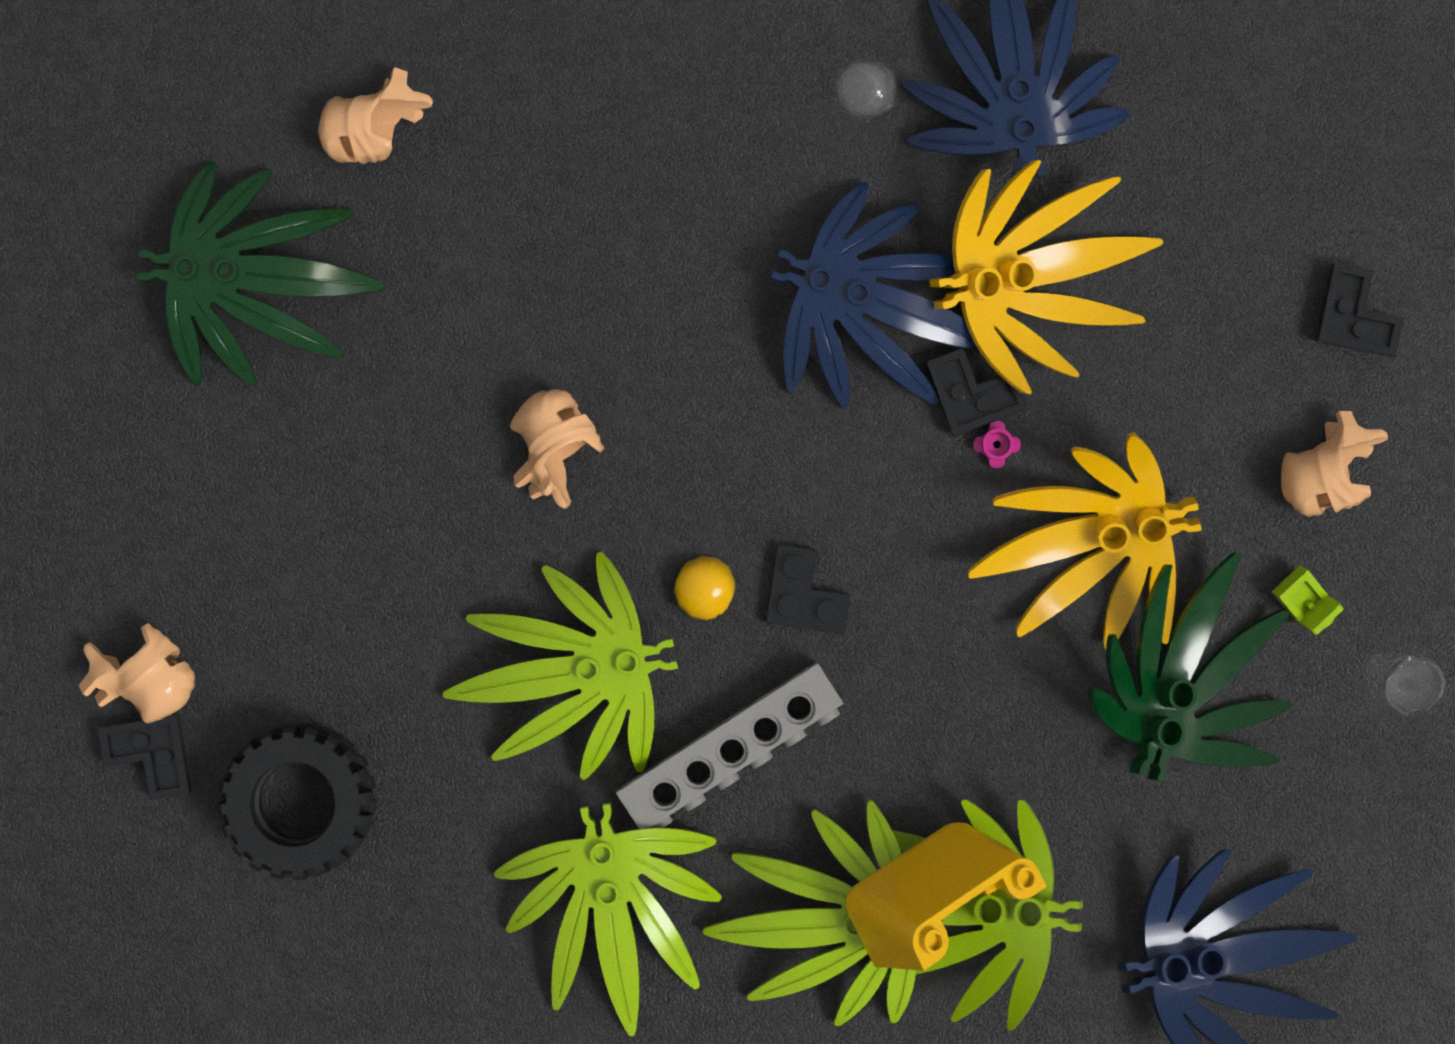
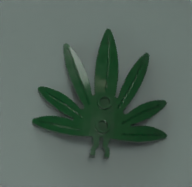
[137,161,386,387]
[1088,553,1293,783]

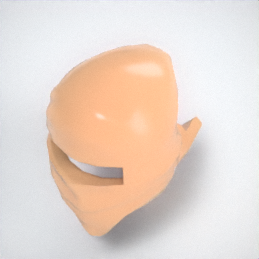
[318,67,433,164]
[510,389,605,509]
[1281,411,1388,517]
[79,623,195,723]

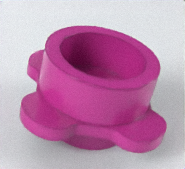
[973,421,1021,468]

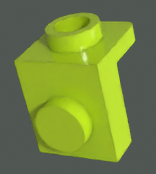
[1272,565,1343,635]

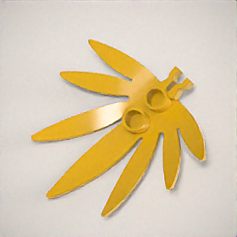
[929,160,1163,394]
[968,433,1202,650]

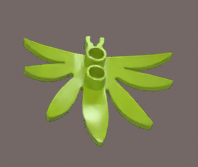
[443,552,678,780]
[703,799,943,1026]
[839,799,1083,1031]
[494,802,721,1036]

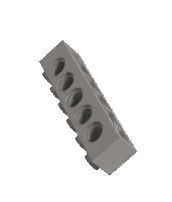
[616,662,844,829]

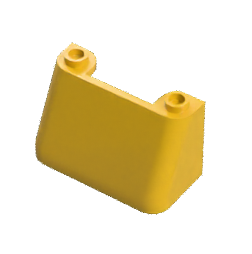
[846,823,1047,971]

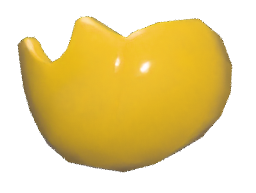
[674,556,735,620]

